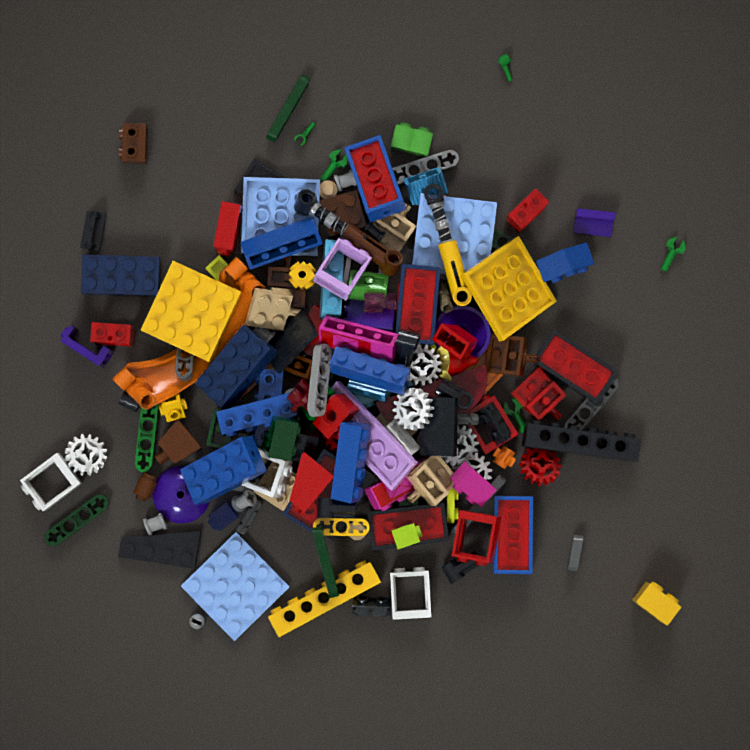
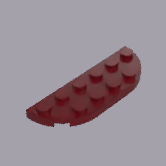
[376,365,487,427]

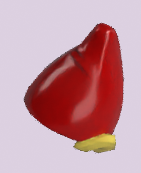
[436,346,478,381]

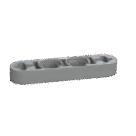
[392,150,459,185]
[307,344,332,417]

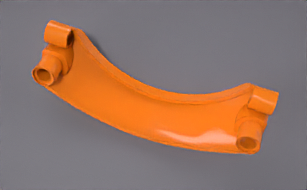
[112,257,266,409]

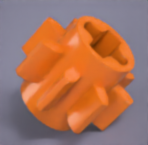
[492,445,516,469]

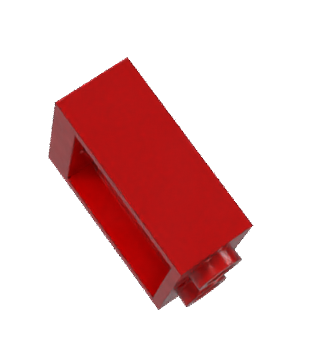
[506,189,549,234]
[213,201,243,256]
[90,322,135,347]
[464,394,518,455]
[452,510,501,566]

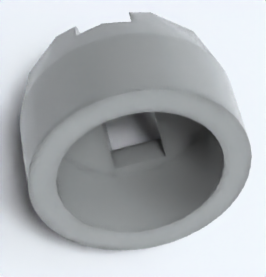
[189,614,205,629]

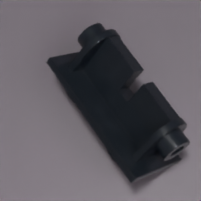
[80,211,106,252]
[478,405,512,446]
[352,595,391,617]

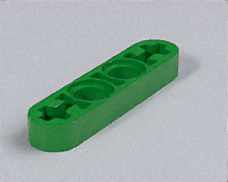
[135,404,159,472]

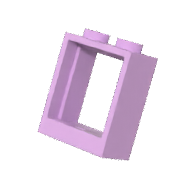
[313,238,372,301]

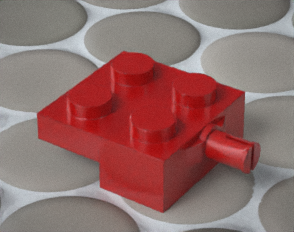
[510,367,566,421]

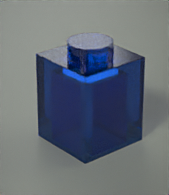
[208,502,239,531]

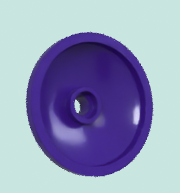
[434,305,491,358]
[153,466,210,523]

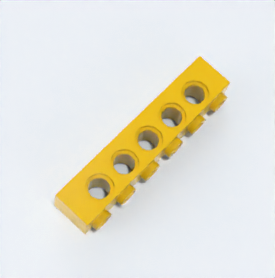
[268,560,381,637]

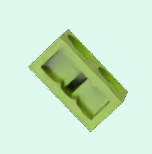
[391,523,422,549]

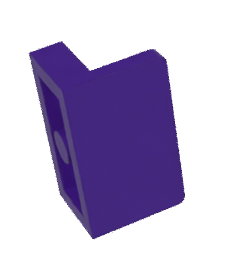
[574,208,616,237]

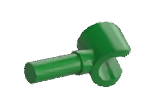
[498,54,512,82]
[294,122,316,146]

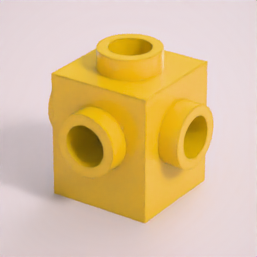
[289,261,317,290]
[159,393,188,422]

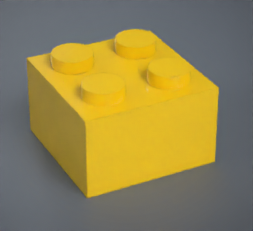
[632,581,681,626]

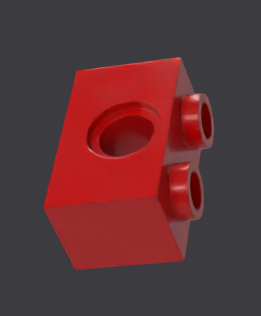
[313,393,360,439]

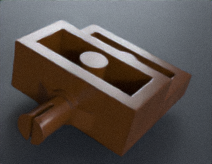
[320,190,367,240]
[267,255,306,308]
[485,334,539,377]

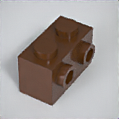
[119,123,148,164]
[284,353,322,381]

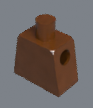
[154,420,203,465]

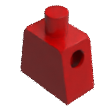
[432,323,478,360]

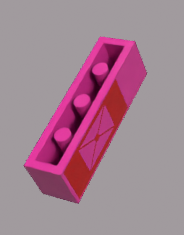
[319,315,399,364]
[364,455,428,511]

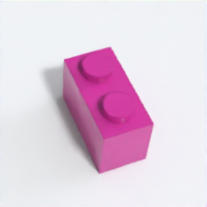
[449,461,497,507]

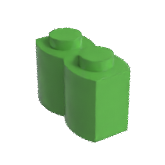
[390,122,433,157]

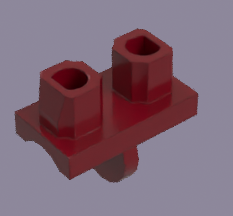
[287,378,318,413]

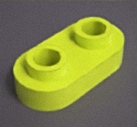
[446,488,458,523]

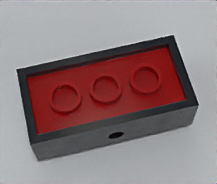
[533,329,619,407]
[367,502,449,550]

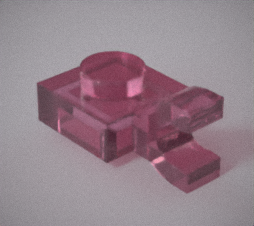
[363,293,397,312]

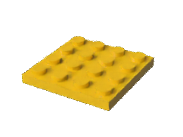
[461,236,557,342]
[141,261,243,362]

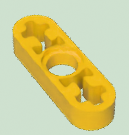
[313,518,370,536]

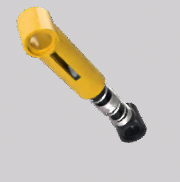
[423,184,472,306]

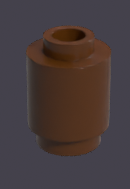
[133,472,158,502]

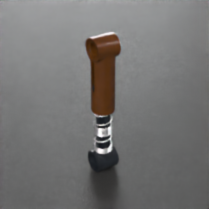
[294,189,403,276]

